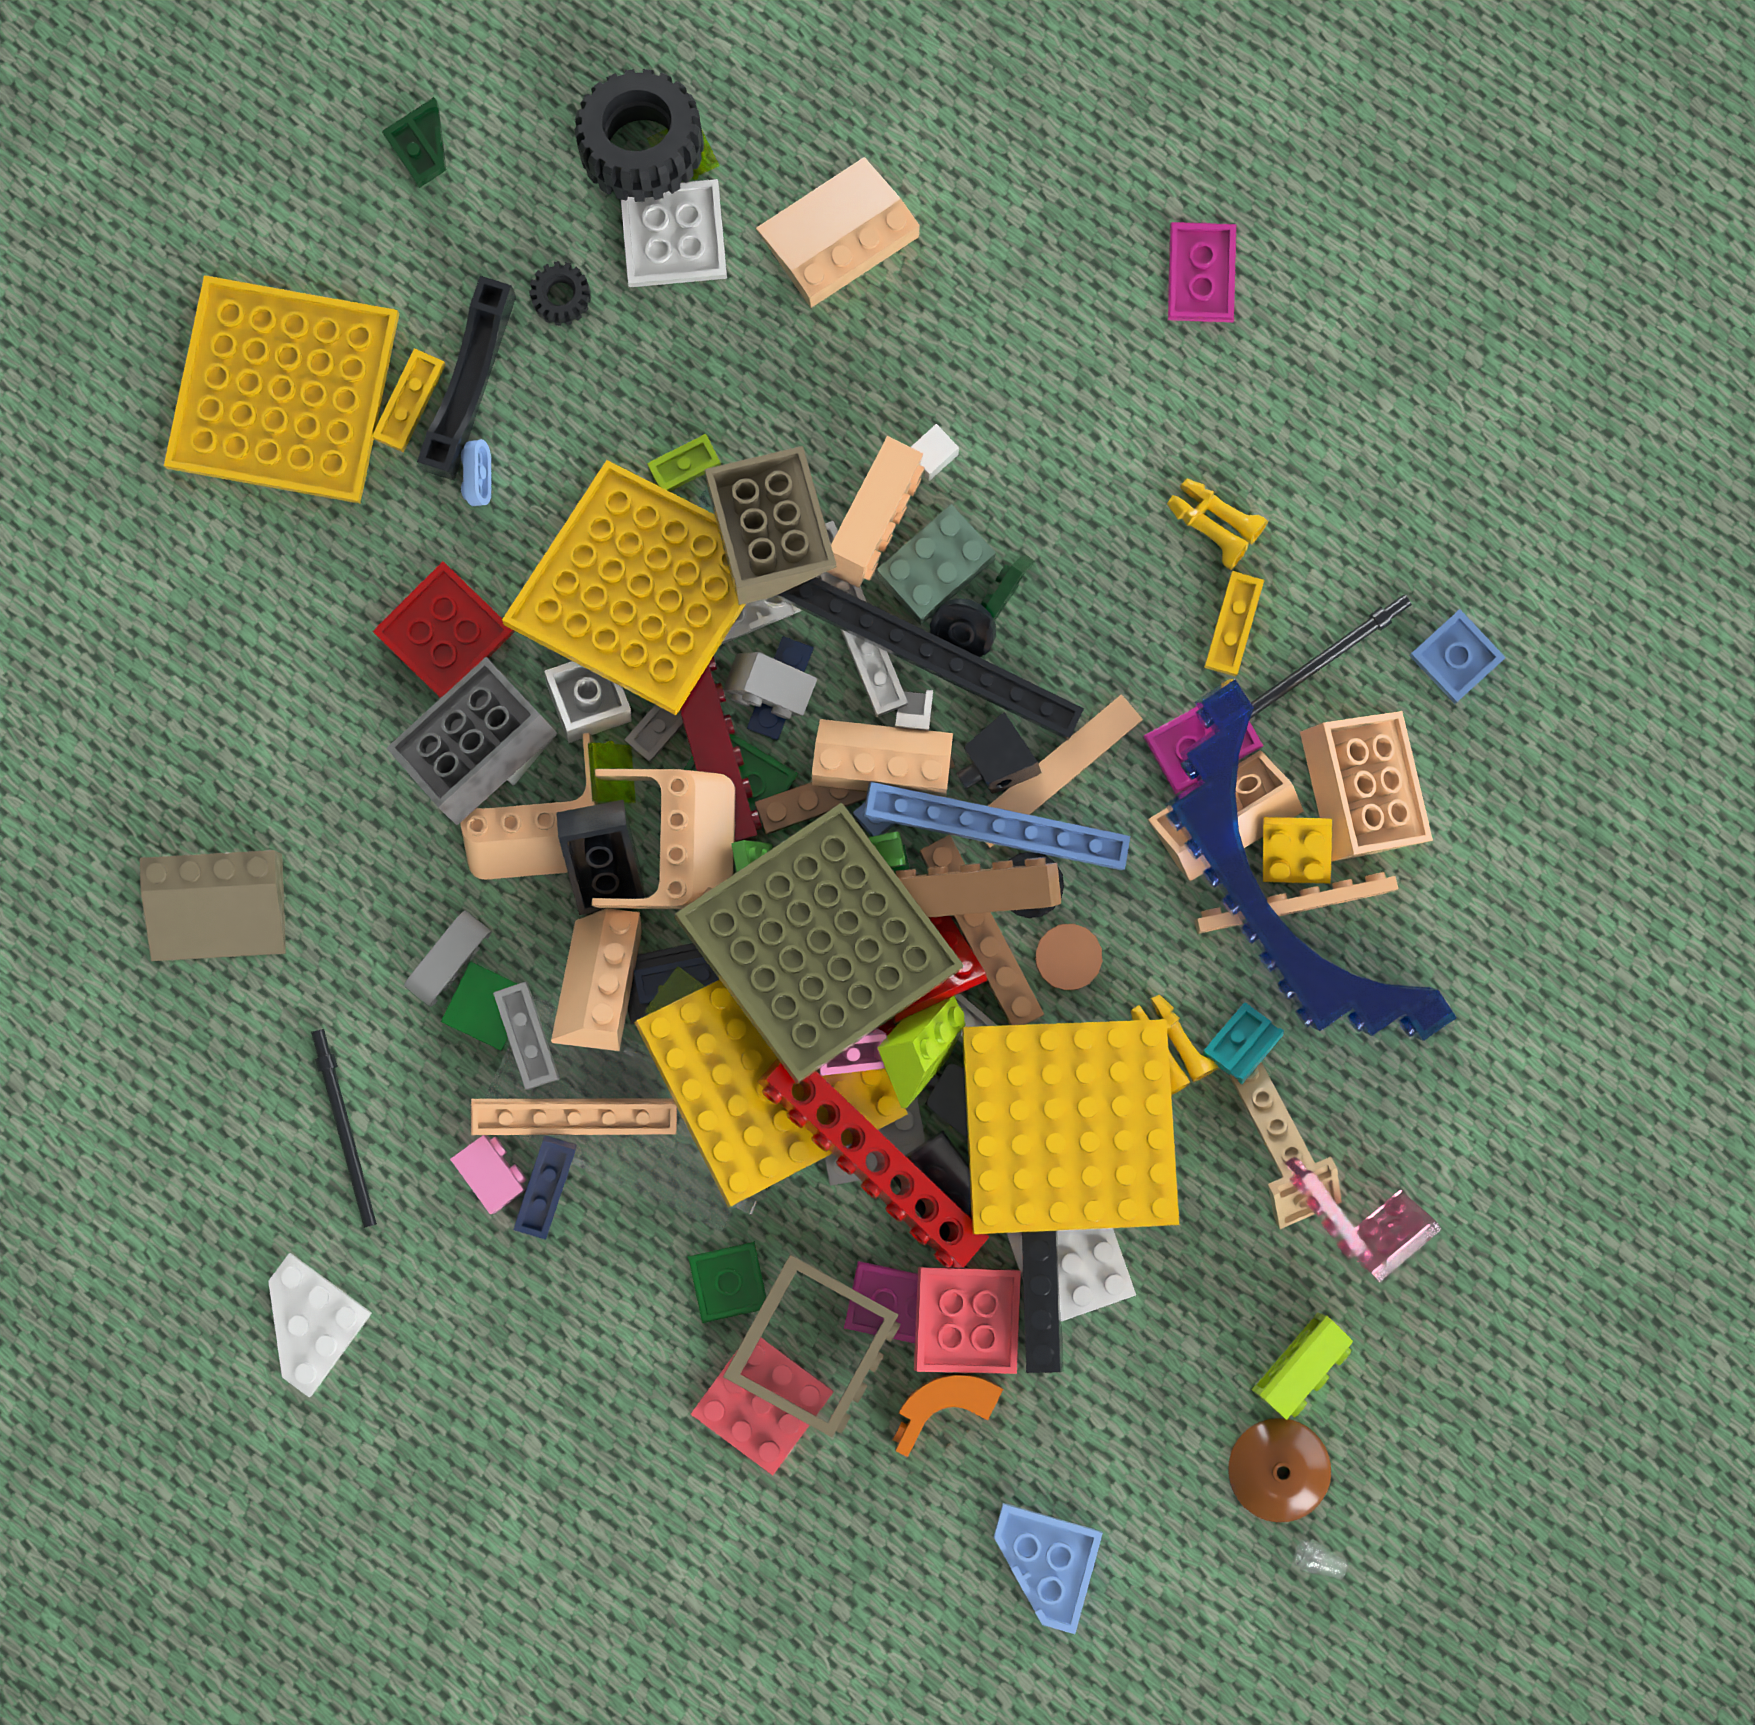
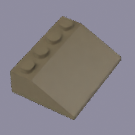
[705,446,836,605]
[140,850,286,961]

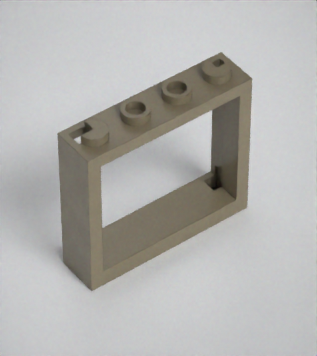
[723,1255,901,1437]

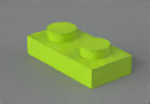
[647,434,721,492]

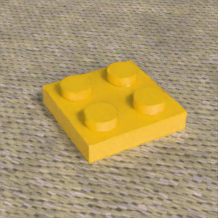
[1263,817,1332,884]

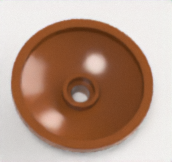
[1228,1418,1331,1522]

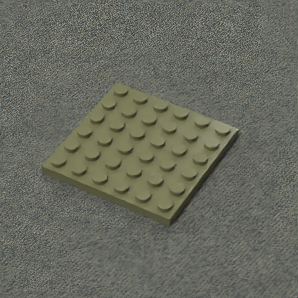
[674,803,964,1084]

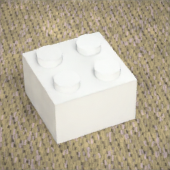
[544,661,631,743]

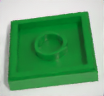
[441,961,532,1051]
[688,1241,767,1323]

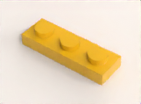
[372,348,446,453]
[1204,571,1264,677]

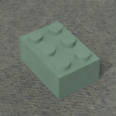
[876,504,996,625]

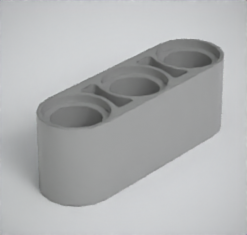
[404,910,492,1007]

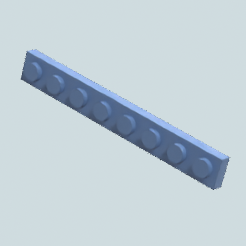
[863,782,1130,870]

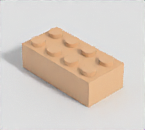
[827,436,925,588]

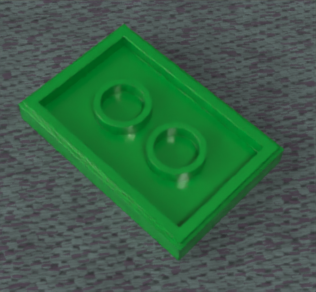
[683,734,798,831]

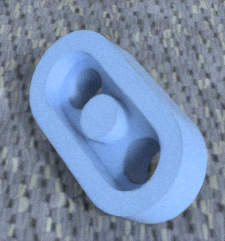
[461,439,491,506]

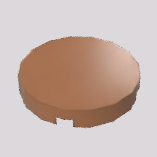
[1036,924,1103,990]

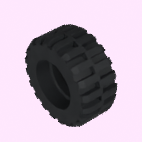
[574,69,704,202]

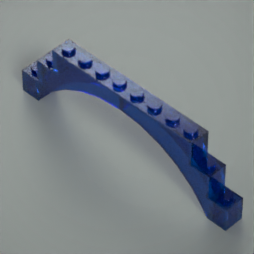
[1164,679,1457,1041]

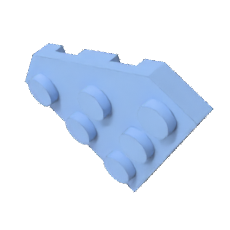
[994,1503,1103,1634]

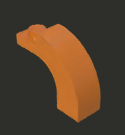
[892,1373,1003,1457]

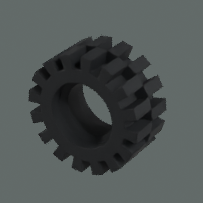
[529,261,591,326]

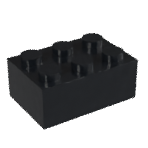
[556,800,645,915]

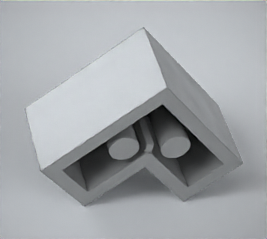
[723,652,817,719]

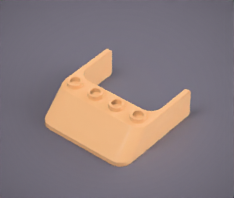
[460,733,598,880]
[592,769,735,909]

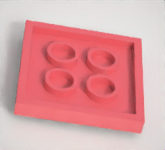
[914,1267,1021,1374]
[691,1337,834,1476]

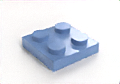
[1409,609,1506,704]

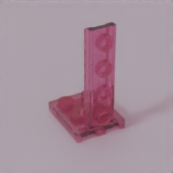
[1285,1157,1442,1283]

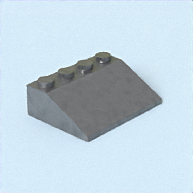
[386,657,557,825]

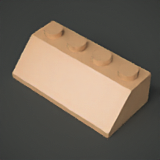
[812,719,953,797]
[1148,750,1303,881]
[551,908,642,1051]

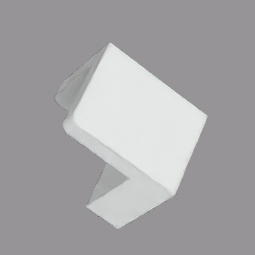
[911,424,959,481]
[895,690,933,731]

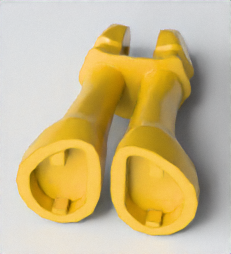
[1167,478,1268,570]
[1131,995,1219,1096]

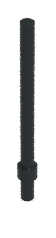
[1242,595,1412,720]
[311,1029,377,1228]

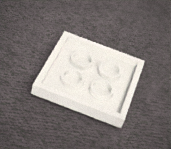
[621,179,727,287]
[1006,1228,1136,1321]

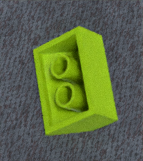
[877,995,966,1108]
[1252,1312,1353,1420]

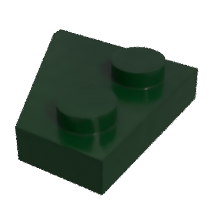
[382,97,447,188]
[981,554,1035,622]

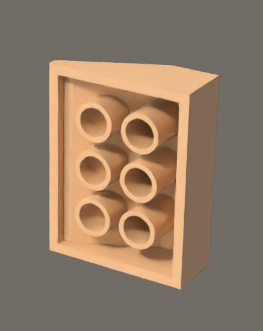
[756,157,920,308]
[1300,711,1433,862]

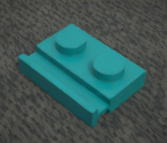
[1203,1002,1284,1084]

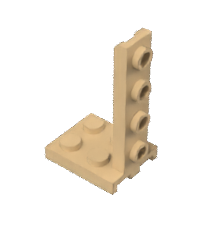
[1229,1062,1342,1229]

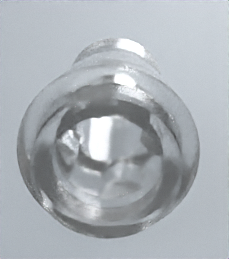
[1294,1539,1348,1580]

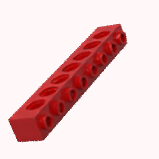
[757,1058,989,1268]

